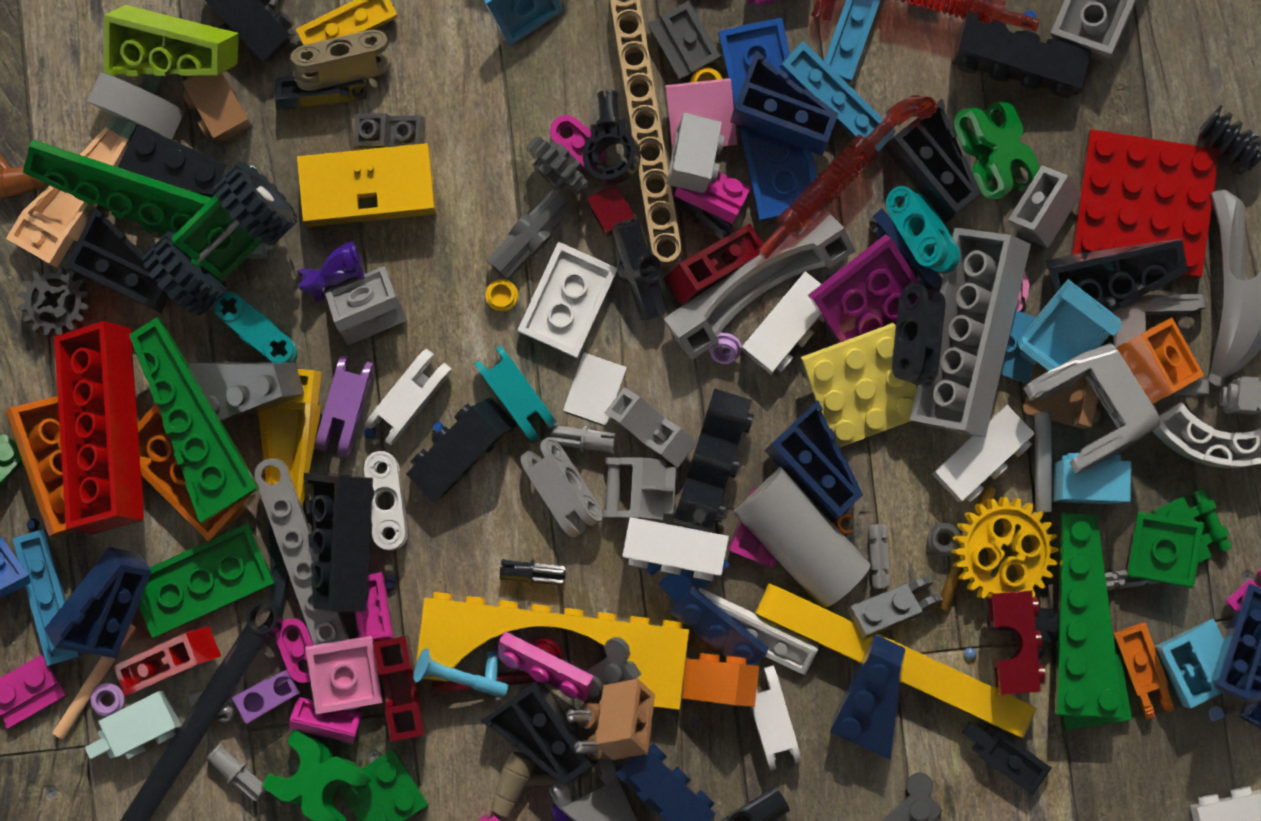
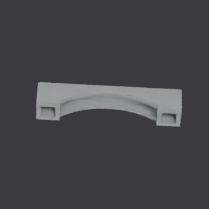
[663,210,855,360]

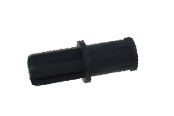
[673,197,733,239]
[499,559,566,586]

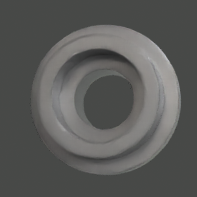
[928,523,961,556]

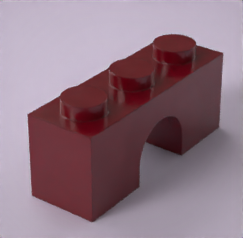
[987,591,1045,695]
[372,636,427,741]

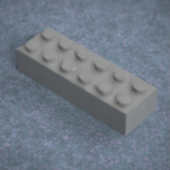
[910,228,1031,438]

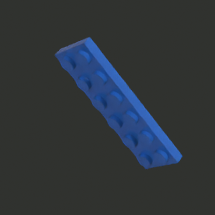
[718,17,824,222]

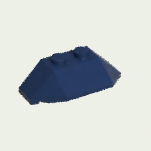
[1211,583,1261,702]

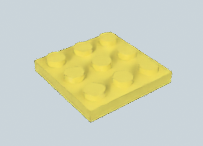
[801,323,917,448]

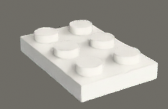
[517,242,618,358]

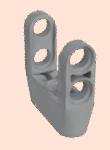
[1108,294,1209,396]
[1024,344,1161,474]

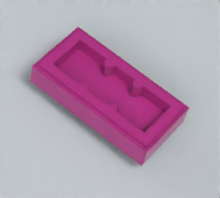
[355,572,394,642]
[289,697,362,744]

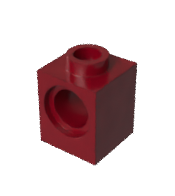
[587,184,635,238]

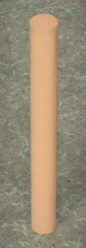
[52,623,136,740]

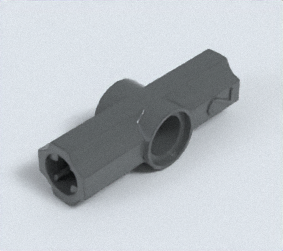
[487,189,574,280]

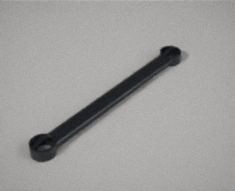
[120,601,283,821]

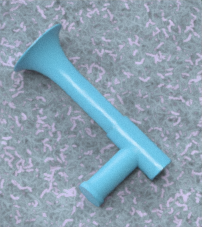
[414,648,508,698]

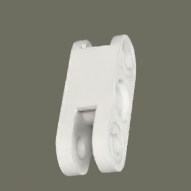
[365,349,452,446]
[364,451,408,551]
[750,666,802,771]

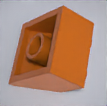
[1116,318,1204,404]

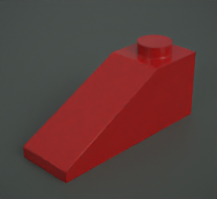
[113,626,221,696]

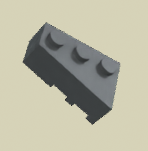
[188,362,305,425]

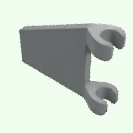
[548,760,637,821]

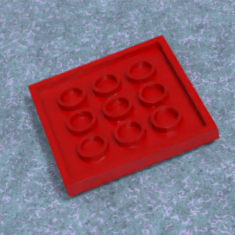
[1071,129,1220,279]

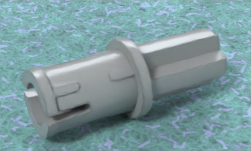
[550,426,617,454]
[206,744,266,801]

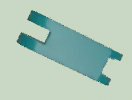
[886,186,960,274]
[474,345,558,443]

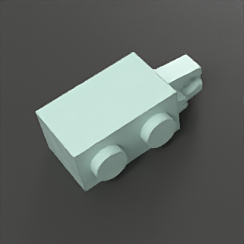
[84,690,181,759]

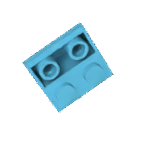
[1154,618,1224,708]

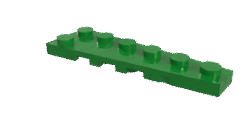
[23,139,211,235]
[129,317,260,523]
[1055,513,1123,718]

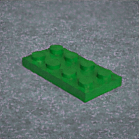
[138,523,276,639]

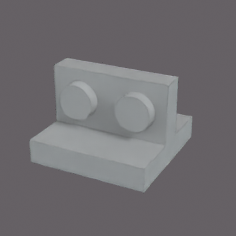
[325,266,407,346]

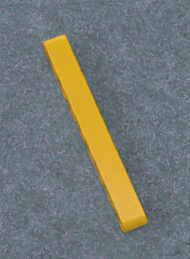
[755,583,1037,738]

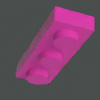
[497,631,594,702]

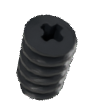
[1197,105,1261,175]

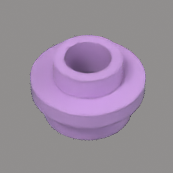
[709,333,742,364]
[91,683,125,717]

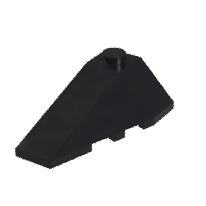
[1046,239,1188,313]

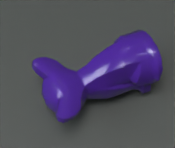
[297,241,365,301]

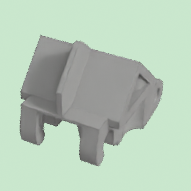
[602,458,679,520]

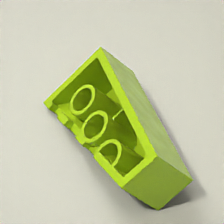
[103,5,239,76]

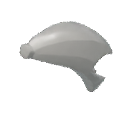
[1207,190,1261,386]

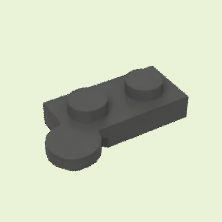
[585,637,642,703]
[882,772,943,821]

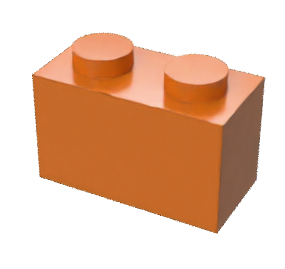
[682,653,759,706]

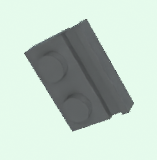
[648,0,720,81]

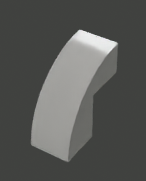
[87,72,185,139]
[604,387,697,468]

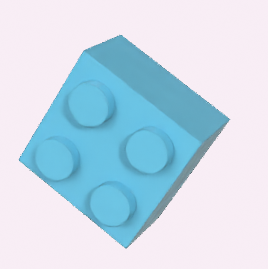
[1052,453,1131,505]

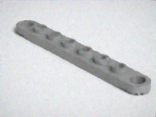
[254,458,359,711]

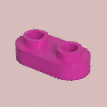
[550,115,607,171]
[275,618,314,683]

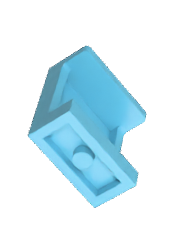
[1018,279,1122,387]

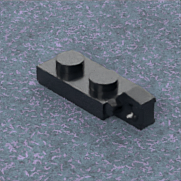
[275,75,367,110]
[962,722,1052,795]

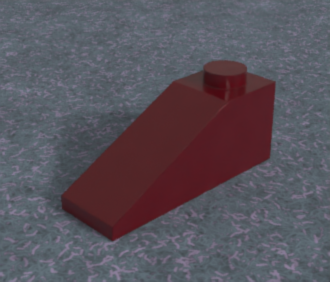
[663,224,767,305]

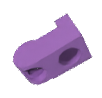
[232,670,300,725]

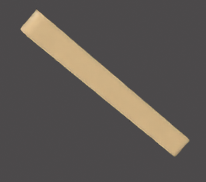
[609,0,681,266]

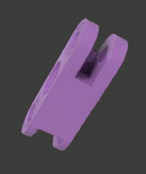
[315,355,374,458]

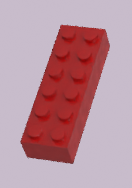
[54,321,144,534]

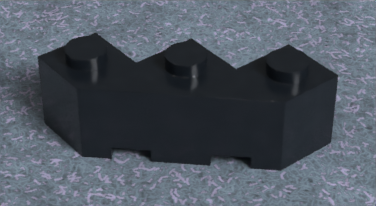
[673,388,754,533]

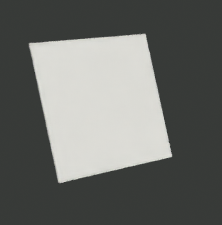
[563,352,627,425]

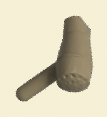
[491,752,569,818]

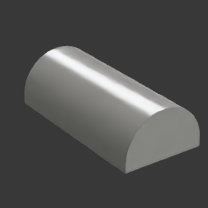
[1051,0,1137,60]
[733,467,871,608]

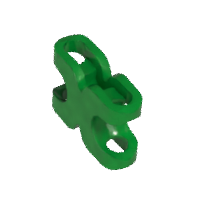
[954,101,1040,200]
[262,730,372,821]

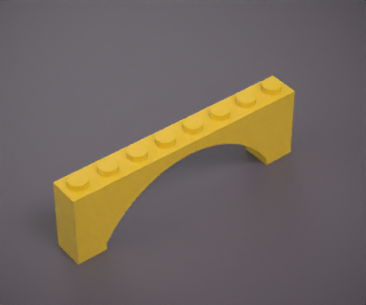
[416,592,689,710]

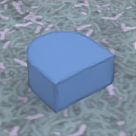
[1208,706,1225,722]

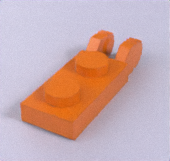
[1113,622,1174,720]

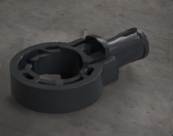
[583,90,641,184]

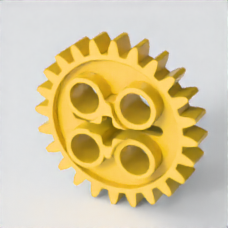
[951,497,1059,599]

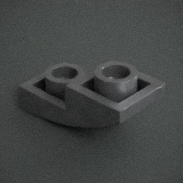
[354,113,426,149]

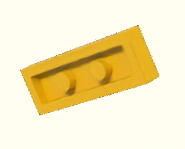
[296,0,398,45]

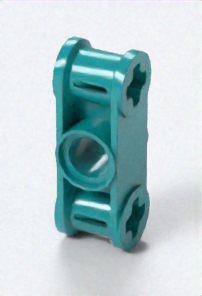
[214,292,298,363]

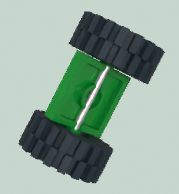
[142,162,298,315]

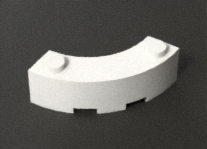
[1153,402,1261,468]

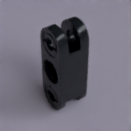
[892,282,946,387]

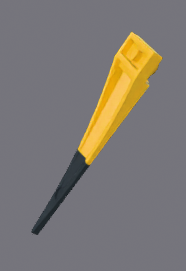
[258,369,322,625]

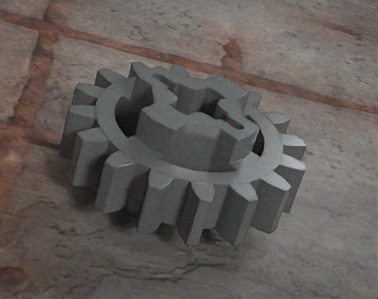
[526,136,589,196]
[18,266,92,337]

